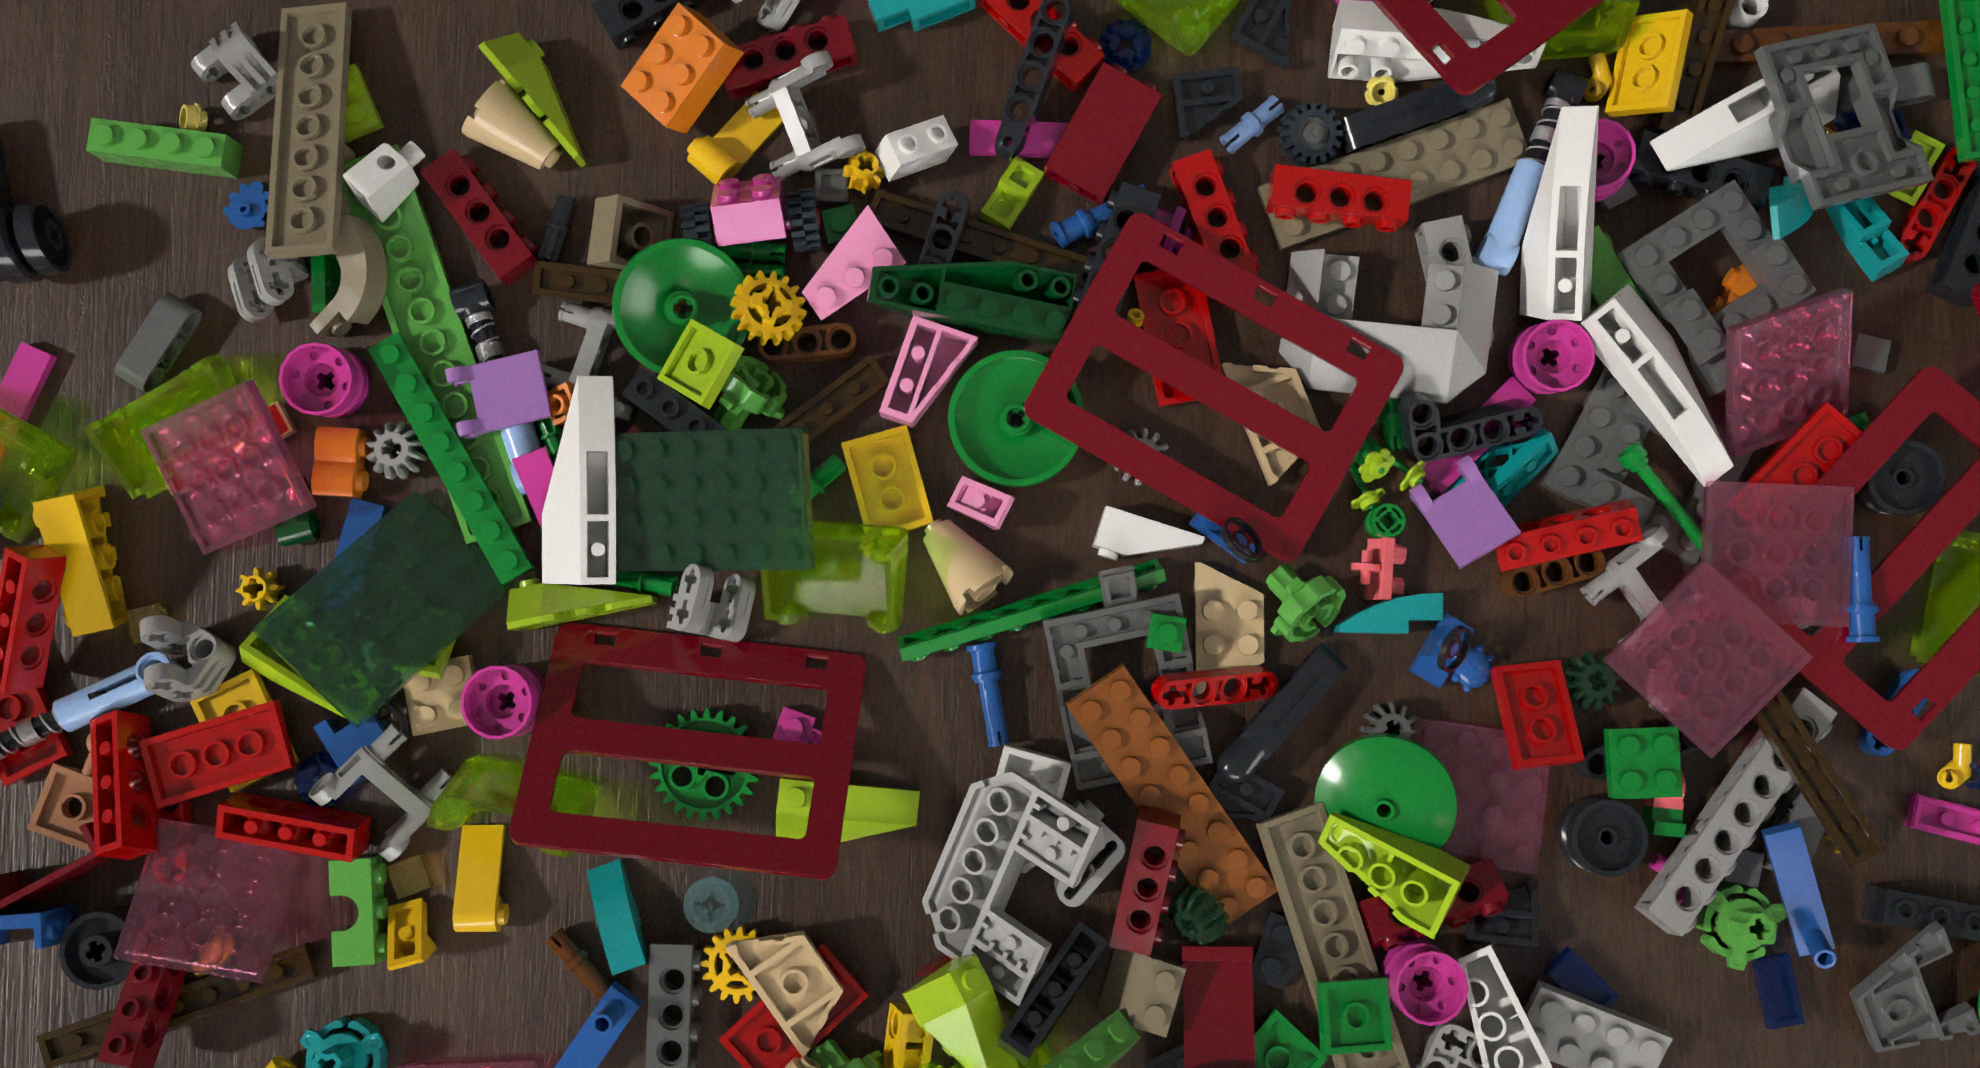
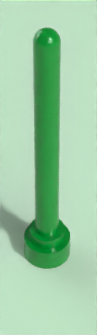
[1616,441,1733,579]

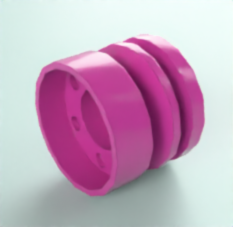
[1595,118,1636,202]
[1507,319,1595,394]
[278,342,371,419]
[460,665,545,739]
[1379,938,1469,1026]

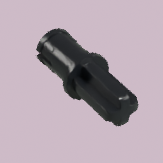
[538,194,578,263]

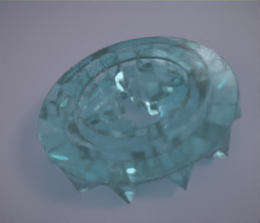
[683,876,740,933]

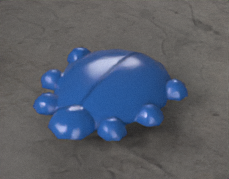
[222,181,269,230]
[1447,644,1494,692]

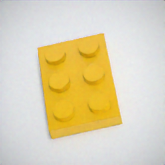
[1605,9,1694,117]
[841,425,933,542]
[190,669,300,793]

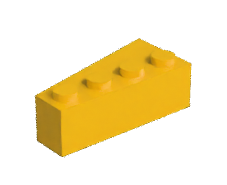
[32,485,128,637]

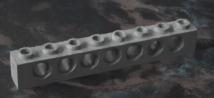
[1634,687,1837,936]

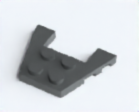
[1849,921,1980,1053]

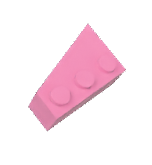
[802,205,906,320]
[879,315,978,428]

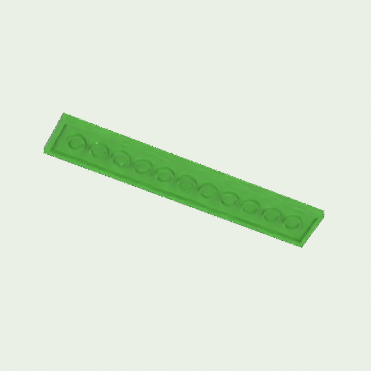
[342,143,534,545]

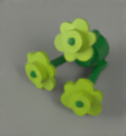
[1349,436,1426,511]

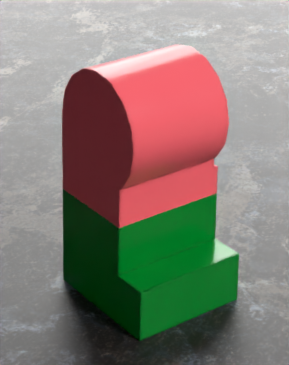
[1642,773,1686,838]

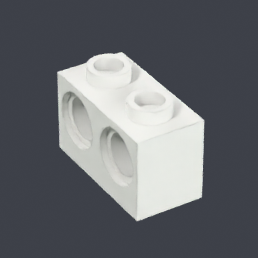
[874,115,958,182]

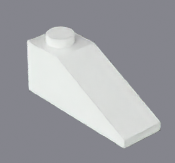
[1092,506,1205,561]

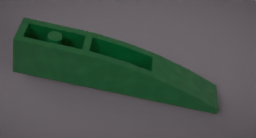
[867,261,1077,347]

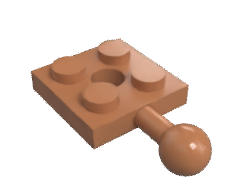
[27,733,94,852]

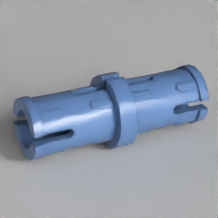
[1220,95,1285,154]

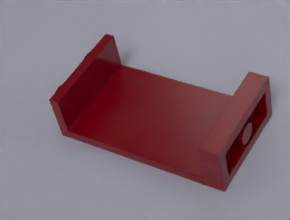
[1044,62,1162,205]
[0,822,115,913]
[1182,946,1255,1068]

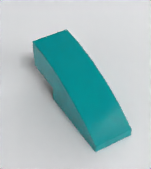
[868,0,976,32]
[1769,176,1814,240]
[1825,197,1910,282]
[1333,593,1443,634]
[587,859,650,975]

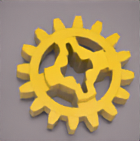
[730,270,807,346]
[700,924,758,1004]

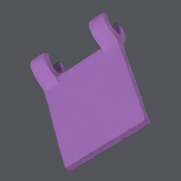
[445,350,553,439]
[1409,455,1521,569]

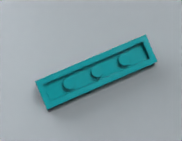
[1439,421,1559,507]

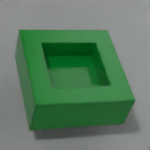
[821,204,857,246]
[1145,612,1187,653]

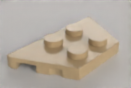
[1221,362,1321,486]
[1194,562,1264,694]
[726,931,843,1057]

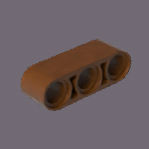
[757,323,858,366]
[1499,550,1606,598]

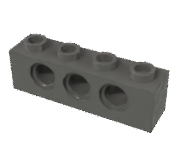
[645,939,703,1068]

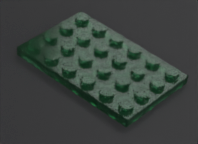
[615,427,815,571]
[253,490,515,729]

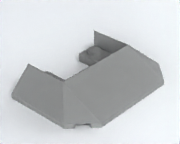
[1279,249,1499,404]
[922,770,1105,1006]

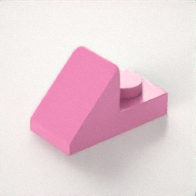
[947,476,1015,530]

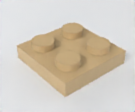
[401,655,475,736]

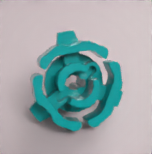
[299,1016,388,1068]

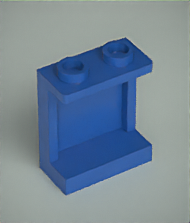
[0,904,80,949]

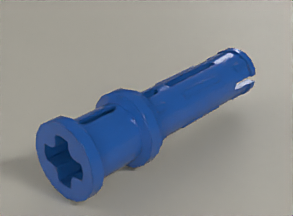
[1050,184,1147,249]
[1844,536,1881,643]
[966,641,1010,747]

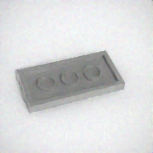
[1524,980,1673,1068]

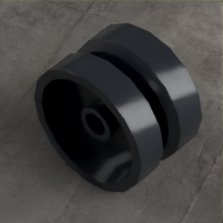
[0,199,72,284]
[1854,440,1946,516]
[1556,796,1648,877]
[58,905,149,990]

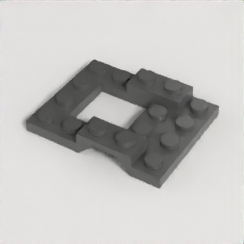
[1754,23,1934,211]
[1616,180,1829,397]
[1541,366,1756,565]
[1042,592,1213,791]

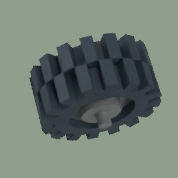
[1276,102,1343,166]

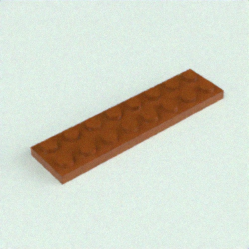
[1065,663,1277,929]

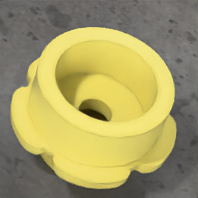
[1365,75,1398,106]
[179,103,208,131]

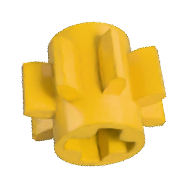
[843,149,885,194]
[235,567,285,611]

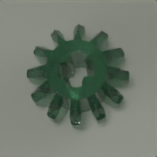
[1563,652,1624,710]
[1168,884,1229,946]

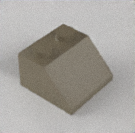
[587,194,675,271]
[1096,948,1186,1037]

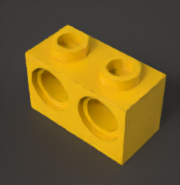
[882,1002,934,1068]

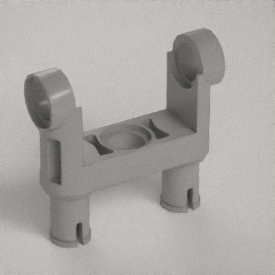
[745,50,866,180]
[542,300,634,421]
[1580,522,1717,658]
[309,724,458,862]

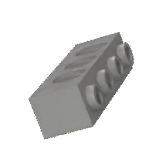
[1414,215,1494,348]

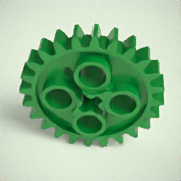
[649,708,761,821]

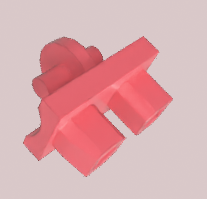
[1351,537,1407,600]

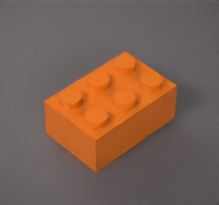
[621,2,744,134]

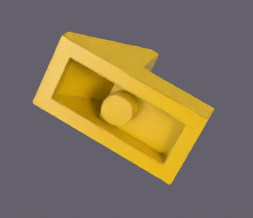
[387,898,436,971]

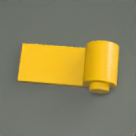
[687,91,783,185]
[452,825,509,932]

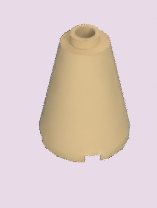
[462,79,561,170]
[923,519,1013,615]

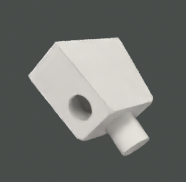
[343,141,425,223]

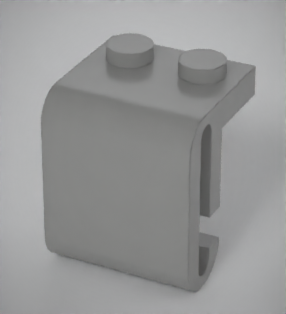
[1054,798,1125,907]

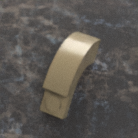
[309,214,387,338]

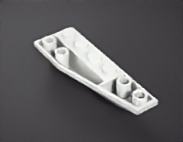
[1328,0,1546,83]
[1650,68,1841,171]
[1519,106,1599,321]
[1578,284,1734,488]
[542,376,616,585]

